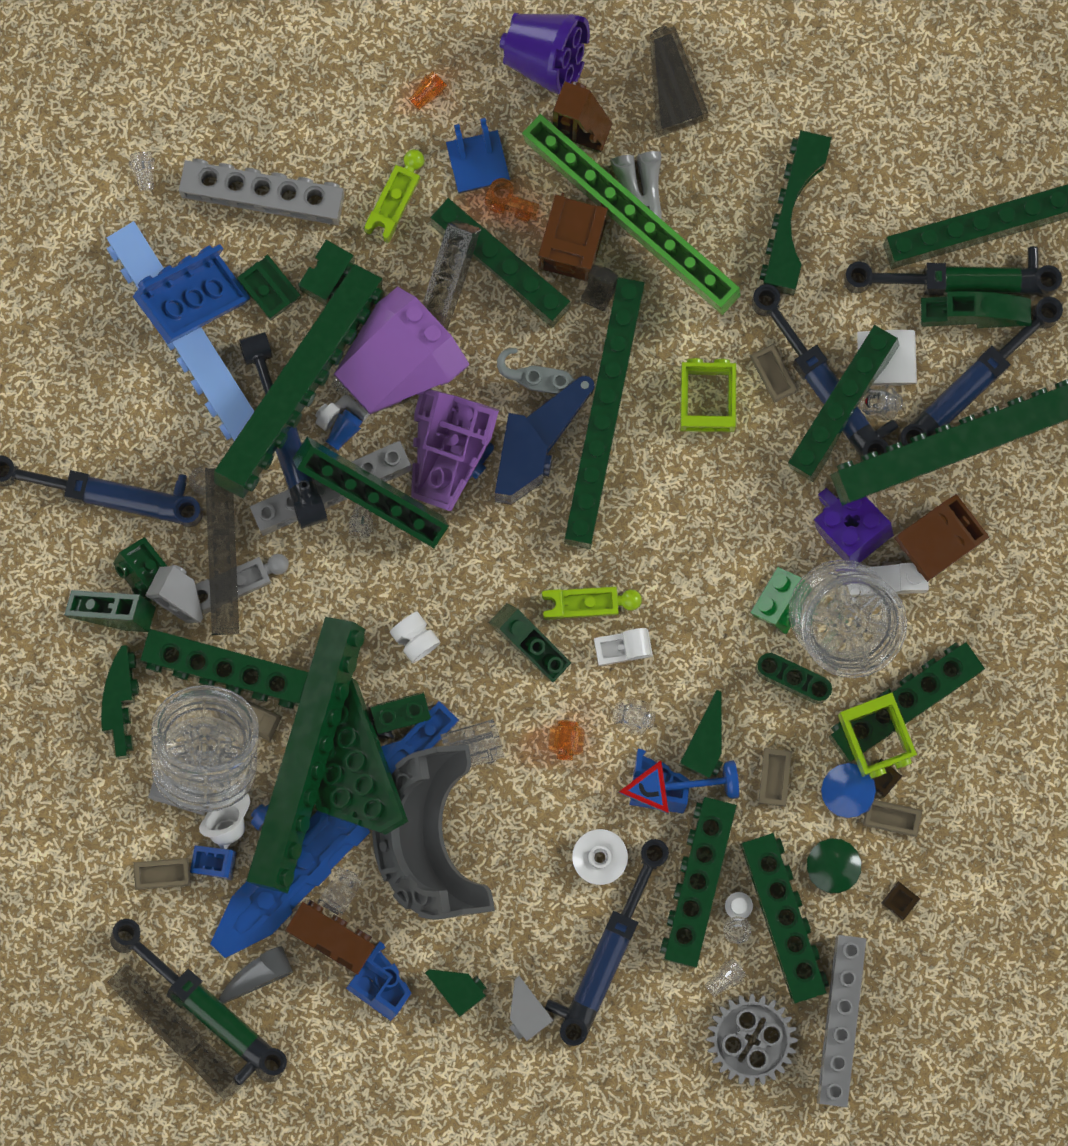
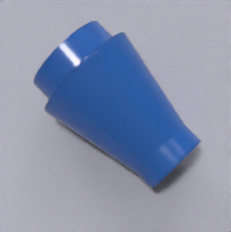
[326,409,363,451]

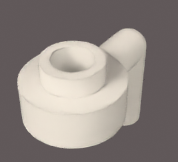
[315,395,370,431]

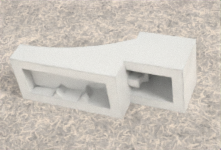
[842,563,929,596]

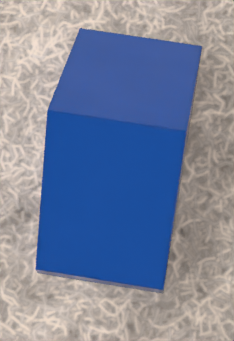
[190,845,237,880]

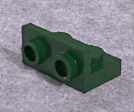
[113,537,167,602]
[371,692,431,734]

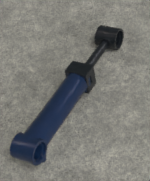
[0,455,203,527]

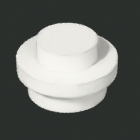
[725,892,753,920]

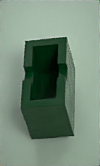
[298,240,355,305]

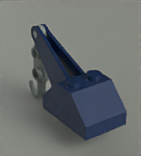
[495,348,594,505]

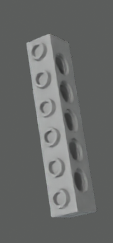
[179,159,345,226]
[249,441,412,536]
[817,935,867,1107]

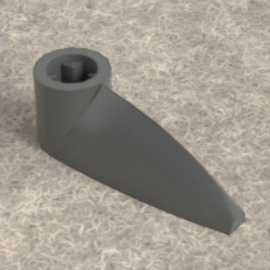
[219,946,293,1004]

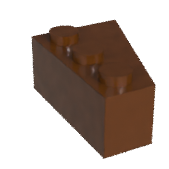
[553,81,613,152]
[285,900,375,975]

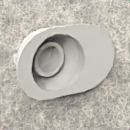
[199,789,250,849]

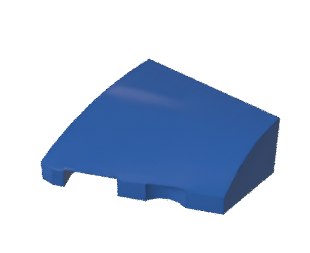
[629,749,690,814]
[346,941,411,1021]

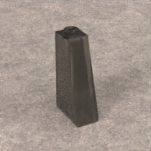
[649,26,708,138]

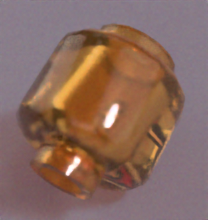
[548,720,585,761]

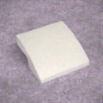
[857,330,917,386]

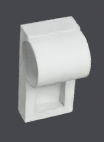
[594,628,653,666]

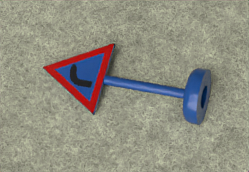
[618,760,739,814]

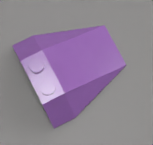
[334,287,469,414]
[411,389,499,511]

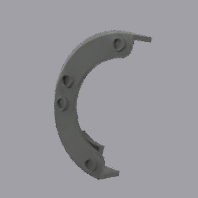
[372,745,495,920]

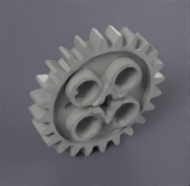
[706,994,798,1086]

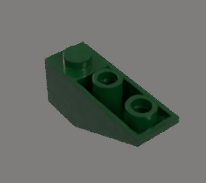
[488,603,571,683]

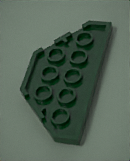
[315,678,408,835]

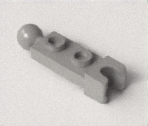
[195,554,289,614]

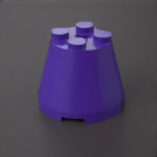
[500,12,590,94]

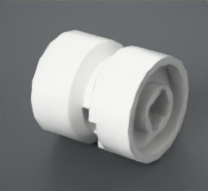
[390,611,441,663]

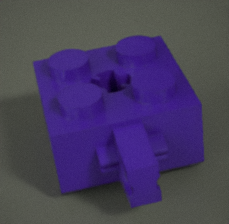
[814,488,894,569]

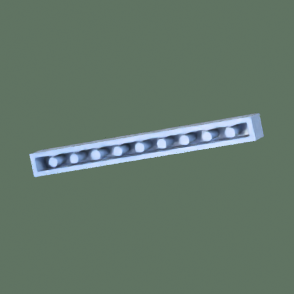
[106,221,254,441]

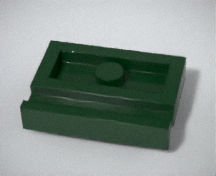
[237,254,301,321]

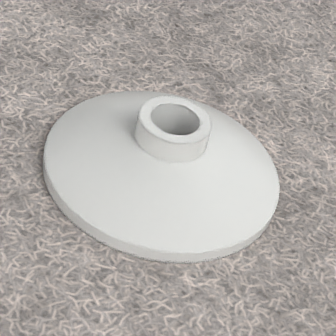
[572,829,628,885]

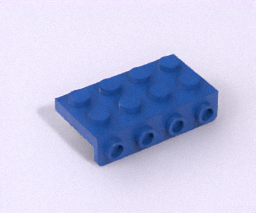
[133,244,250,344]

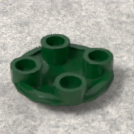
[807,838,862,893]

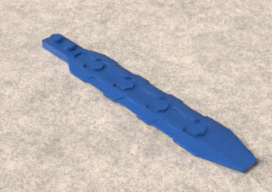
[210,701,459,958]

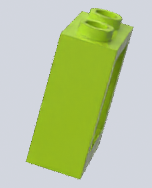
[680,358,736,432]
[838,693,917,779]

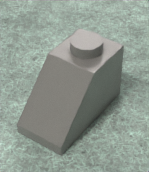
[145,565,203,623]
[509,976,553,1041]

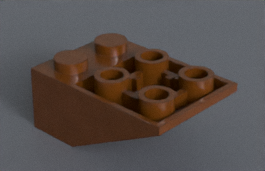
[894,494,989,582]

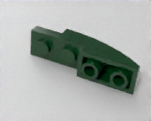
[921,291,1032,329]
[101,645,139,759]

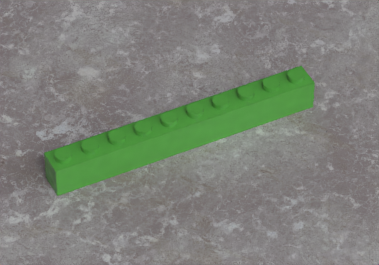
[522,114,741,315]

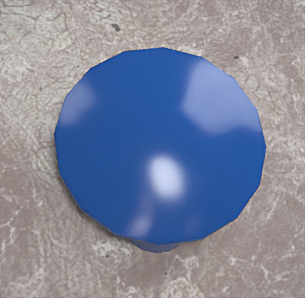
[821,763,876,818]

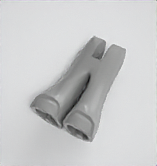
[610,151,662,219]

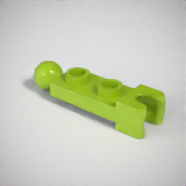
[364,149,425,243]
[542,587,642,620]

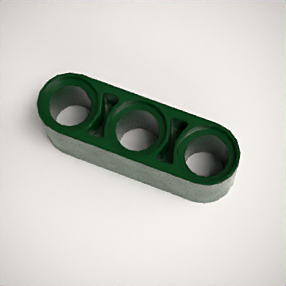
[756,653,832,704]

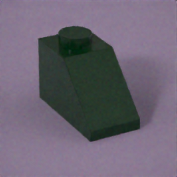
[425,969,487,1017]

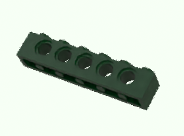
[140,629,309,709]
[829,642,985,763]
[660,797,737,968]
[740,833,829,1004]

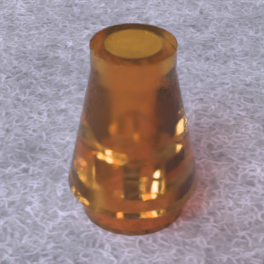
[409,71,448,110]

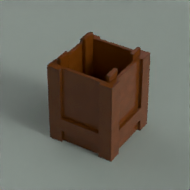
[538,192,608,282]

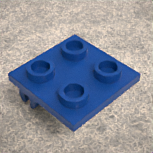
[446,118,510,194]

